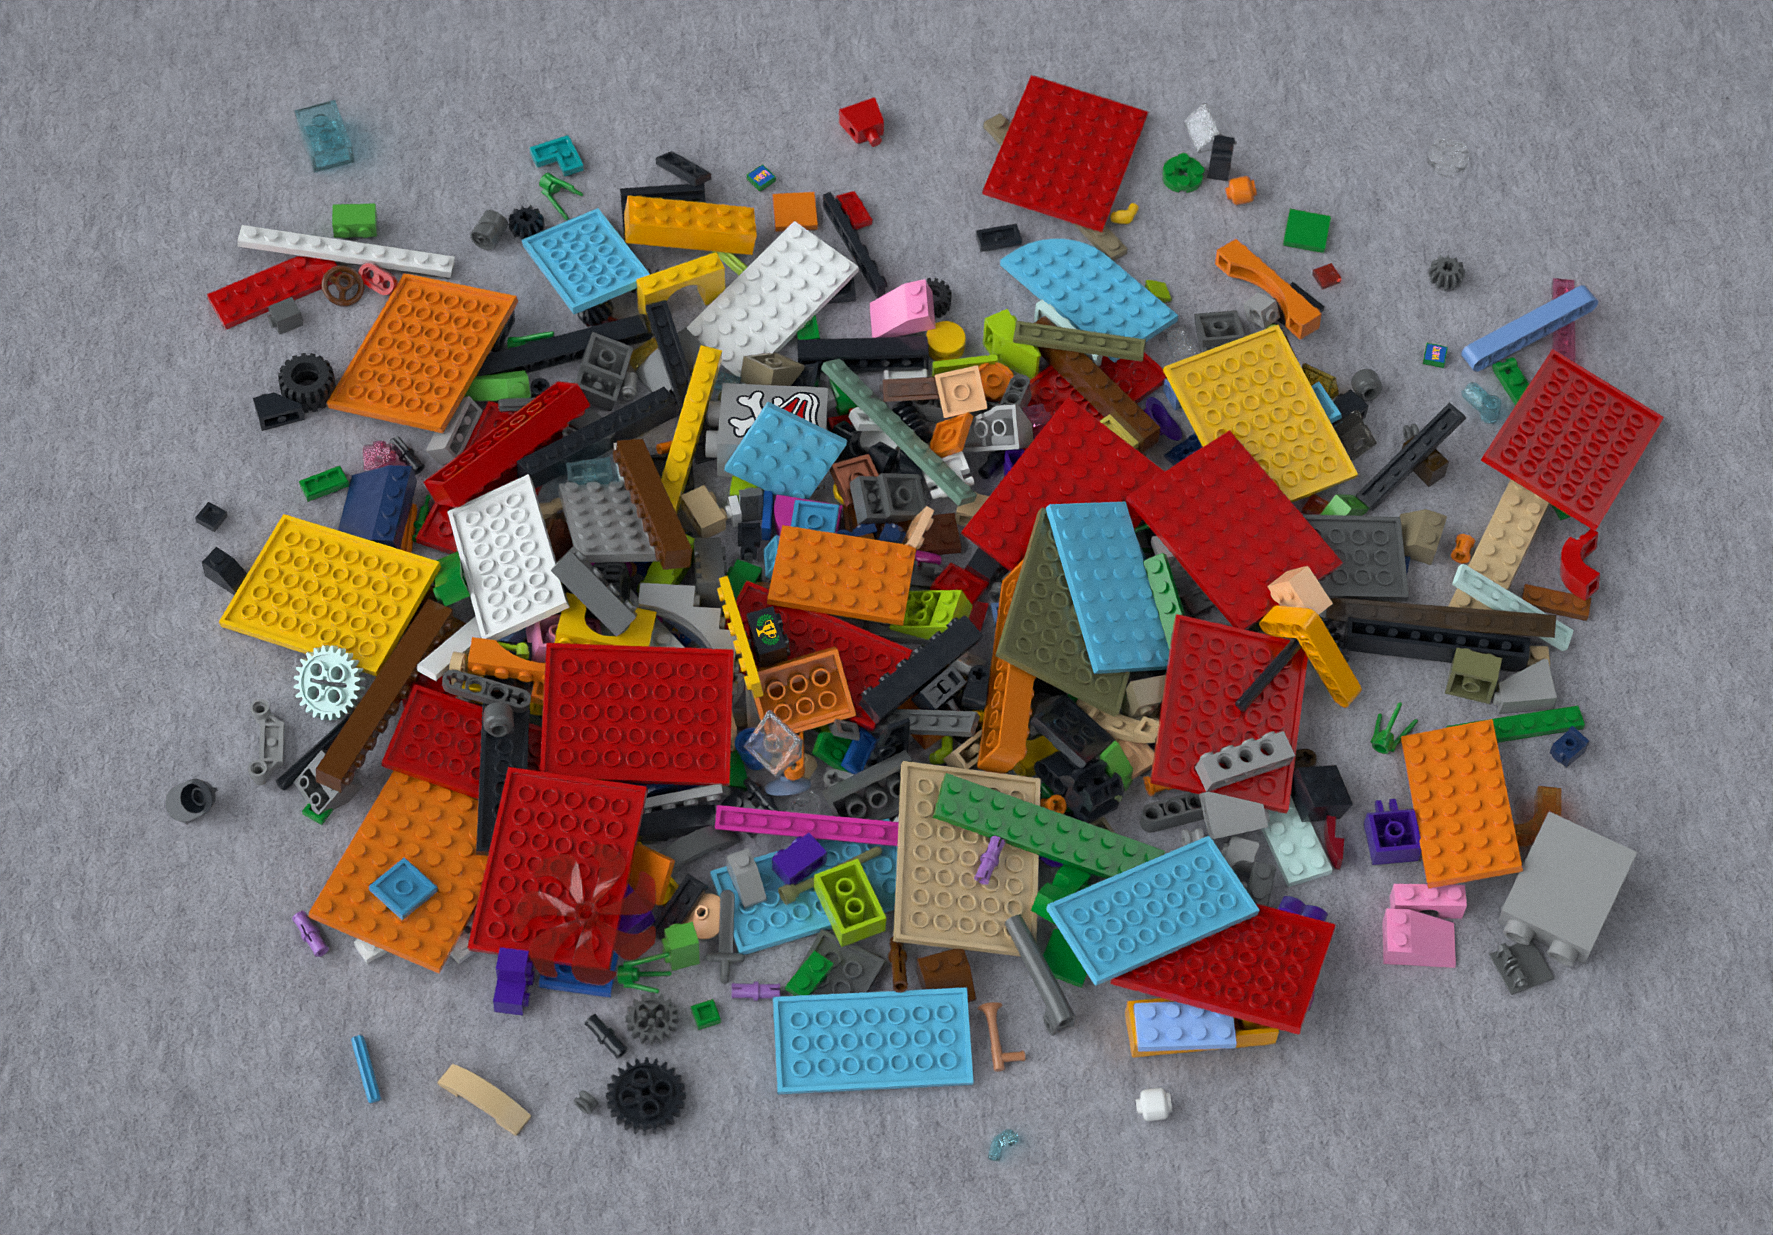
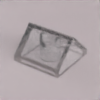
[1183,102,1237,154]
[743,710,803,776]

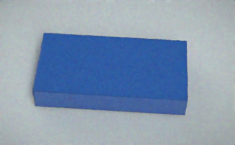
[762,491,773,541]
[841,728,877,774]

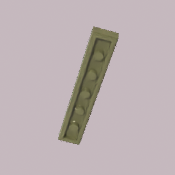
[1013,321,1146,362]

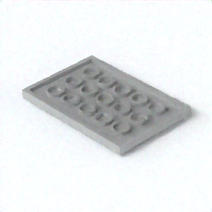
[558,481,657,562]

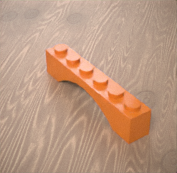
[1215,239,1322,340]
[468,637,545,684]

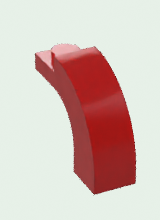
[1560,529,1600,601]

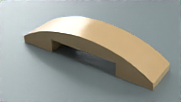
[1076,699,1159,743]
[437,1064,531,1136]

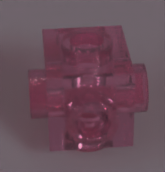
[1022,404,1051,440]
[363,441,396,471]

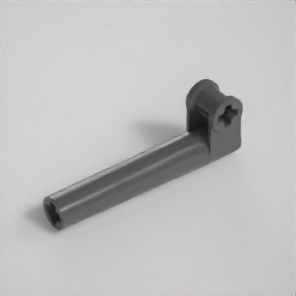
[1004,915,1076,1036]

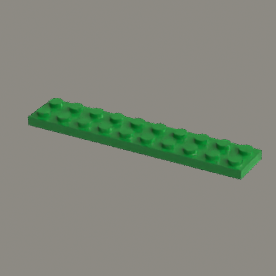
[933,773,1165,879]

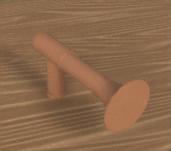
[978,1002,1025,1072]

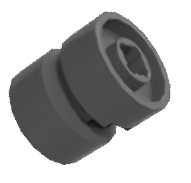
[470,210,508,250]

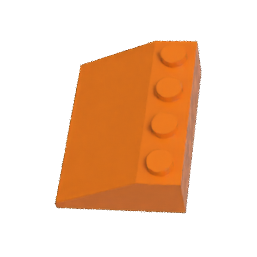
[746,647,856,742]

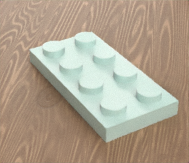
[1262,795,1333,887]

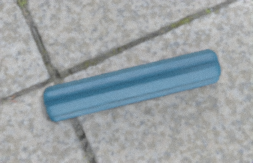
[351,1035,381,1103]

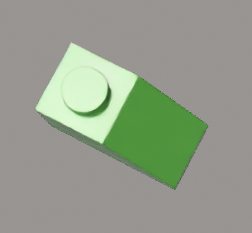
[1320,494,1369,516]
[1094,741,1133,791]

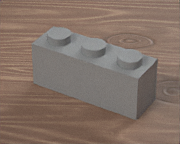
[426,396,482,465]

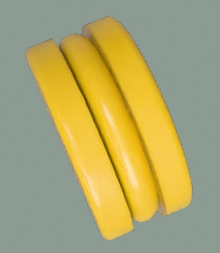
[926,321,966,361]

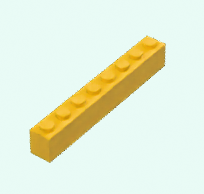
[661,345,722,514]

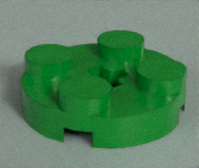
[1162,153,1204,193]

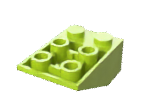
[982,309,1041,380]
[890,590,973,640]

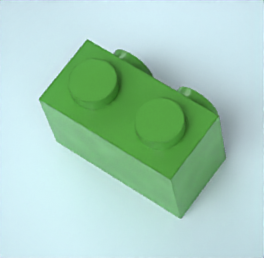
[332,203,378,238]
[661,922,700,971]

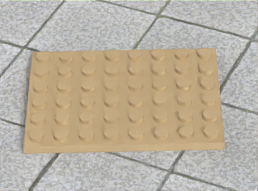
[893,761,1041,957]

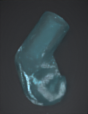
[988,1129,1019,1161]

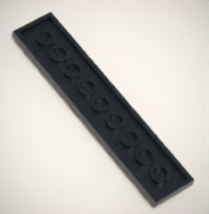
[476,641,532,856]

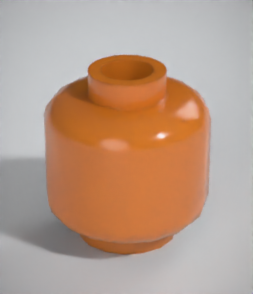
[1225,176,1257,205]

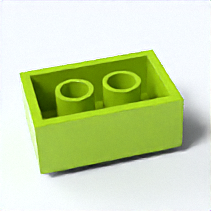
[814,859,886,947]

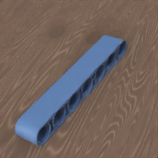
[1461,285,1598,372]

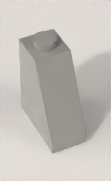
[1493,659,1557,714]
[1199,792,1270,839]

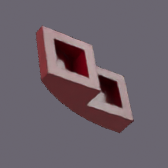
[1324,816,1344,870]

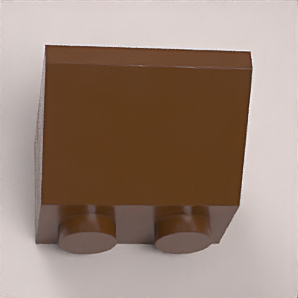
[916,949,976,1003]

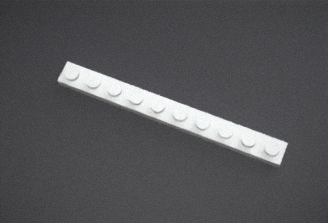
[237,225,455,278]

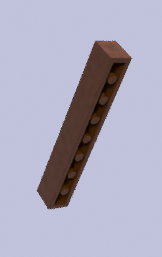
[1034,316,1161,453]
[613,439,692,570]

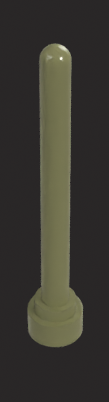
[778,846,882,905]

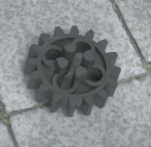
[625,993,679,1045]

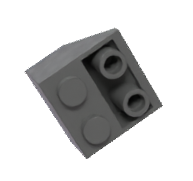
[293,750,363,815]

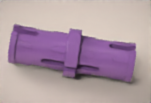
[974,836,1005,884]
[292,911,329,957]
[732,981,780,1001]

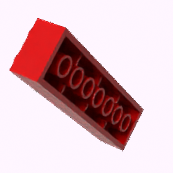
[423,381,591,508]

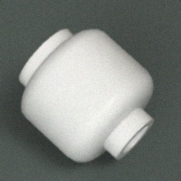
[1136,1088,1172,1121]

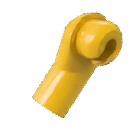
[1110,203,1139,224]

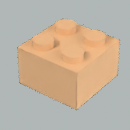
[1267,566,1333,615]

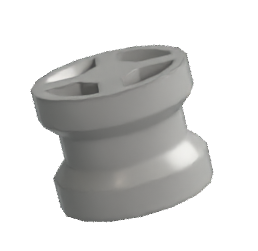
[1181,828,1204,847]

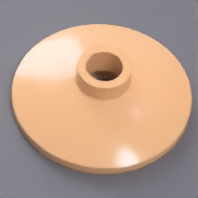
[684,893,720,939]

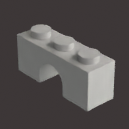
[1222,835,1259,889]

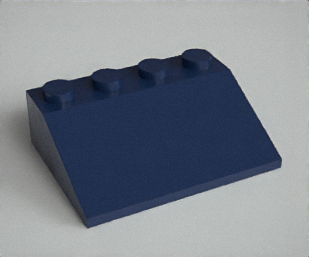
[338,465,417,549]

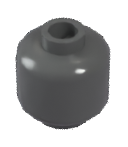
[1351,369,1382,401]
[483,702,514,737]

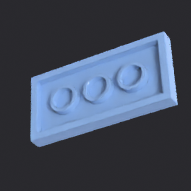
[1134,1002,1237,1052]

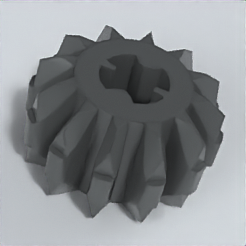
[1428,254,1465,291]

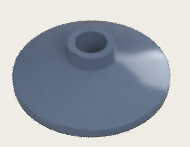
[765,773,811,796]

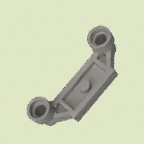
[248,699,285,786]

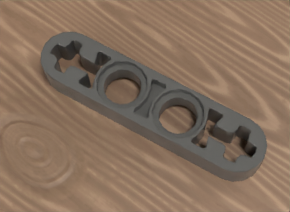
[442,670,531,713]

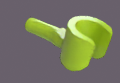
[498,642,529,660]

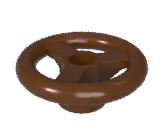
[321,266,364,306]

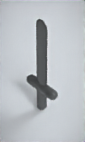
[706,890,745,984]

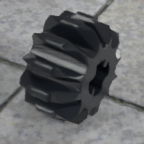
[508,205,544,240]
[577,300,614,327]

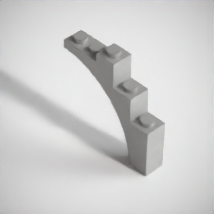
[638,583,751,703]

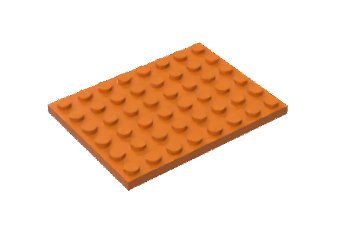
[327,273,519,433]
[309,771,488,974]

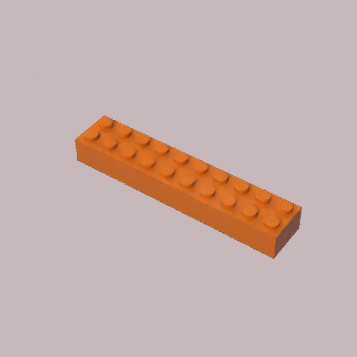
[977,559,1036,774]

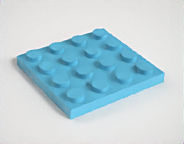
[724,402,847,500]

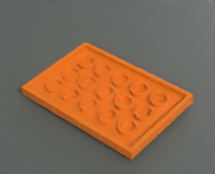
[767,525,917,626]

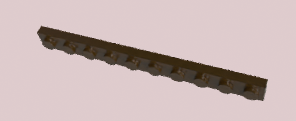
[1326,598,1557,638]

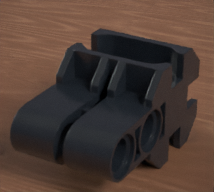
[1034,750,1125,823]

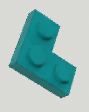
[529,135,584,177]

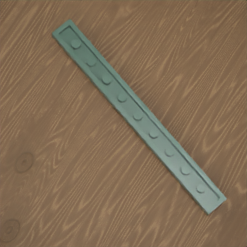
[821,359,977,506]

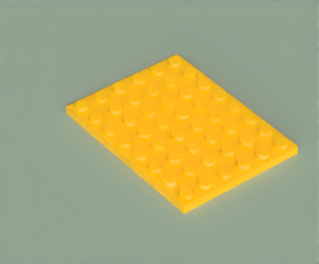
[1163,325,1358,502]
[219,514,441,677]

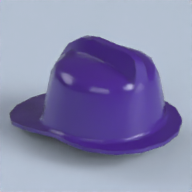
[1143,397,1182,441]

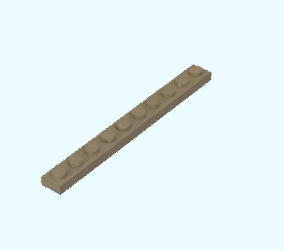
[983,113,1128,261]

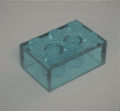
[294,100,355,173]

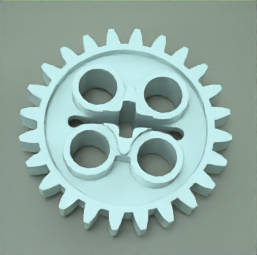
[294,645,365,720]

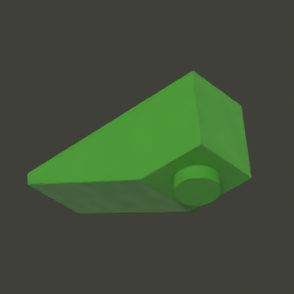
[464,371,530,401]

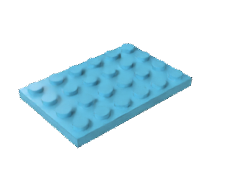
[522,208,650,314]

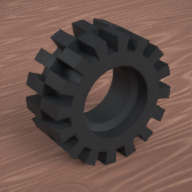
[927,278,952,318]

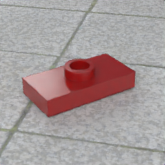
[835,191,873,229]

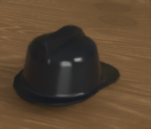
[165,778,218,822]

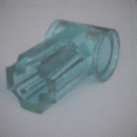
[1461,381,1502,424]

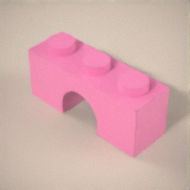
[1390,884,1467,919]

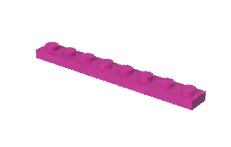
[715,805,899,846]

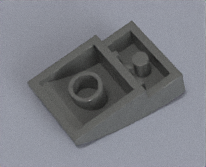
[1194,310,1245,353]
[634,328,703,396]
[574,332,633,411]
[850,473,926,524]

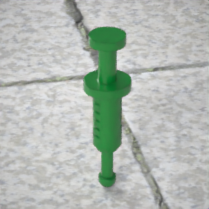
[412,495,431,542]

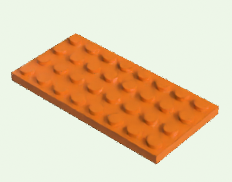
[1401,719,1523,889]

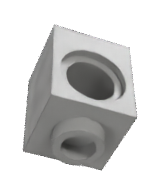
[1243,292,1280,329]

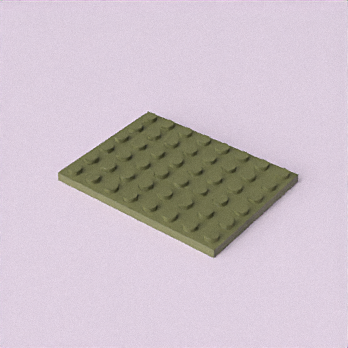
[995,507,1130,717]

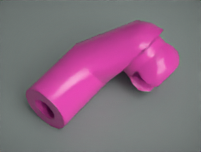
[914,550,942,566]

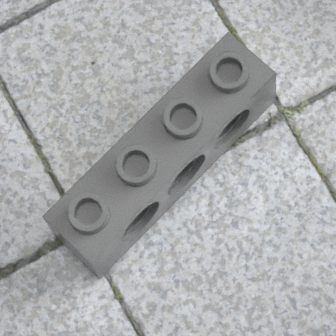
[1195,731,1295,792]

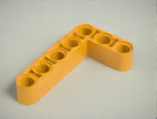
[1259,606,1362,708]

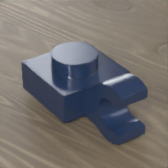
[836,523,877,540]

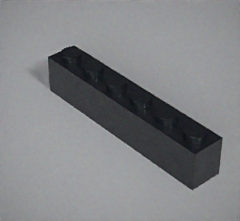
[797,336,929,373]
[859,615,983,725]

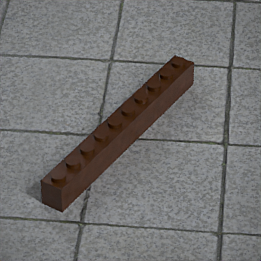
[316,599,455,793]

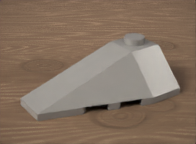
[962,404,1033,452]

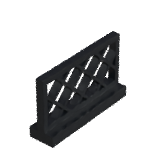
[620,183,706,240]

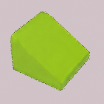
[1145,280,1172,303]

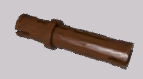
[888,936,908,993]

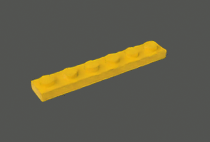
[717,576,764,698]

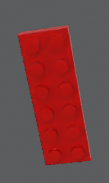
[207,255,342,330]

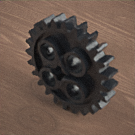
[606,1057,686,1135]

